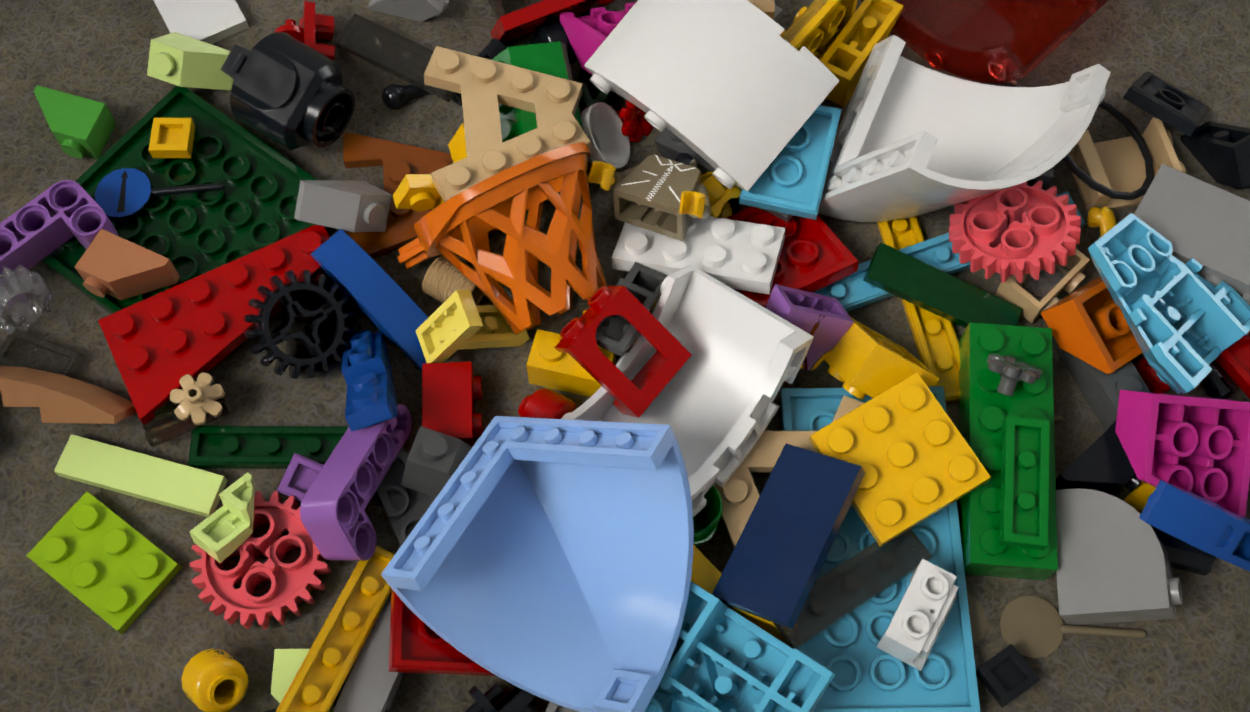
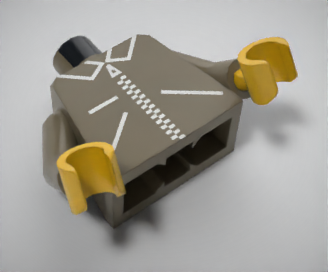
[587,153,711,241]

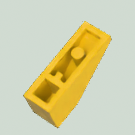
[820,0,904,107]

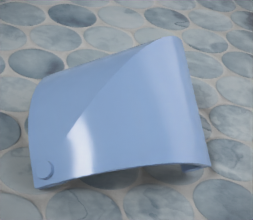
[381,416,694,712]

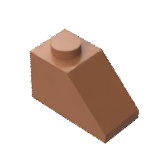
[75,229,180,300]

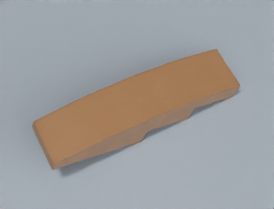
[0,366,137,424]

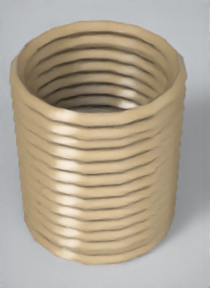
[422,256,484,305]

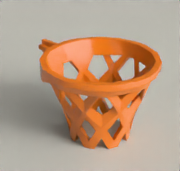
[397,142,607,335]

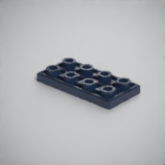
[712,444,865,630]

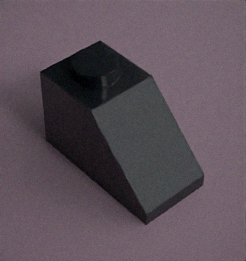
[1180,121,1250,190]
[1056,422,1142,496]

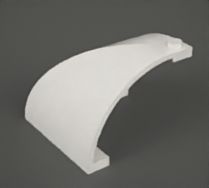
[818,35,1111,222]

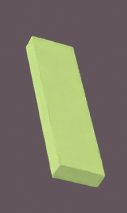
[54,434,228,517]

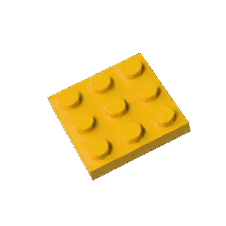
[809,372,991,547]

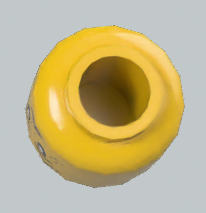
[181,648,248,712]

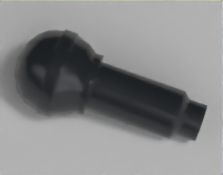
[382,80,438,110]

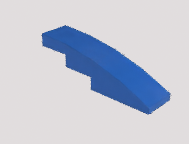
[310,229,428,373]

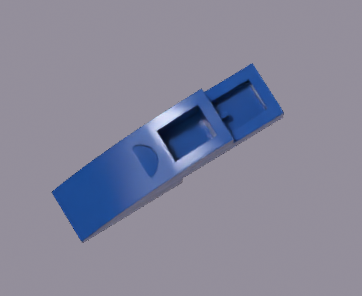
[341,331,398,432]
[1139,480,1250,571]

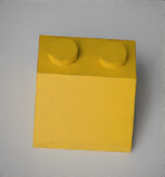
[824,317,940,400]

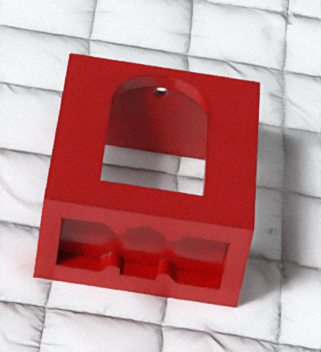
[554,286,692,418]

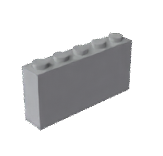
[1134,164,1250,305]

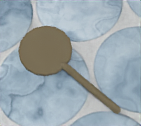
[999,595,1147,659]

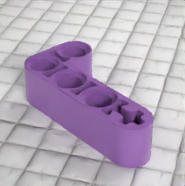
[0,180,118,291]
[300,404,412,561]

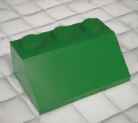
[491,41,584,142]

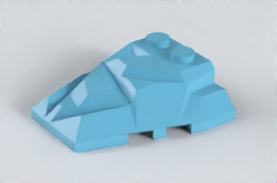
[1088,213,1250,394]
[645,582,835,712]

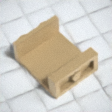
[1068,117,1186,212]

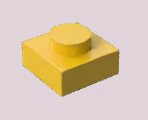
[148,118,196,158]

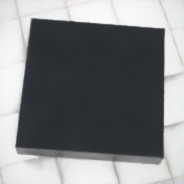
[1123,72,1210,137]

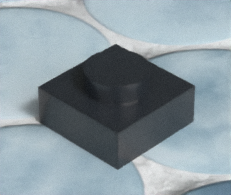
[976,644,1040,708]

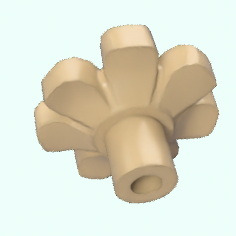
[170,373,225,425]

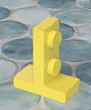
[415,290,530,363]

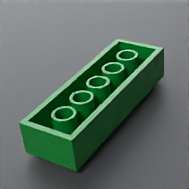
[959,322,1058,581]

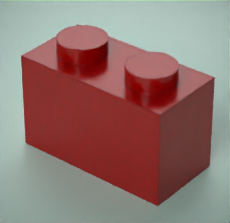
[422,361,483,447]

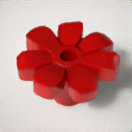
[616,100,653,143]

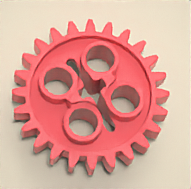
[949,180,1081,283]
[190,491,331,630]

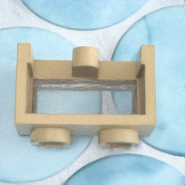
[995,249,1090,324]

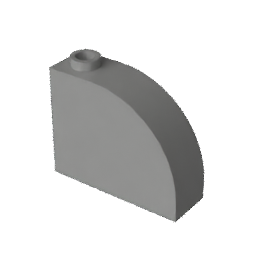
[1056,488,1183,625]

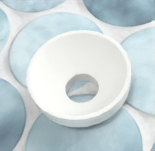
[581,102,630,169]

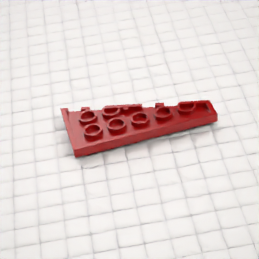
[98,224,330,426]

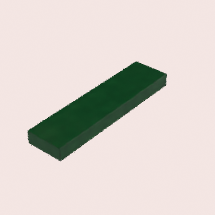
[863,243,1023,328]
[188,426,348,469]

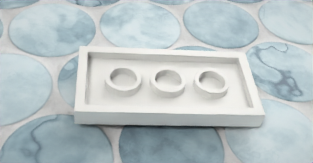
[611,216,785,295]

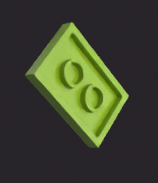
[26,491,182,634]

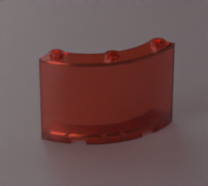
[861,0,1108,83]

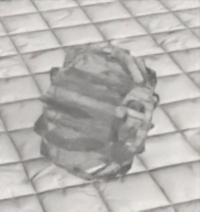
[0,265,53,335]

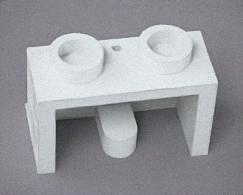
[876,558,959,671]

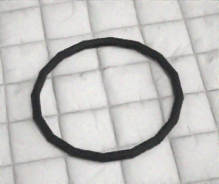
[1063,100,1154,201]

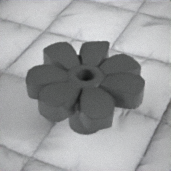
[986,353,1042,396]

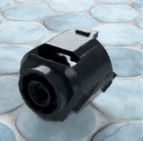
[221,32,355,151]

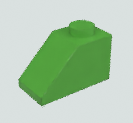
[34,85,117,159]

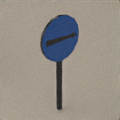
[95,168,225,219]

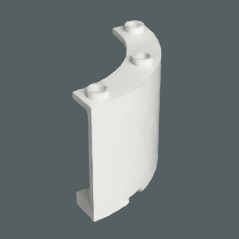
[584,0,840,192]
[561,265,814,517]

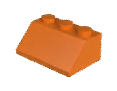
[1040,276,1143,374]

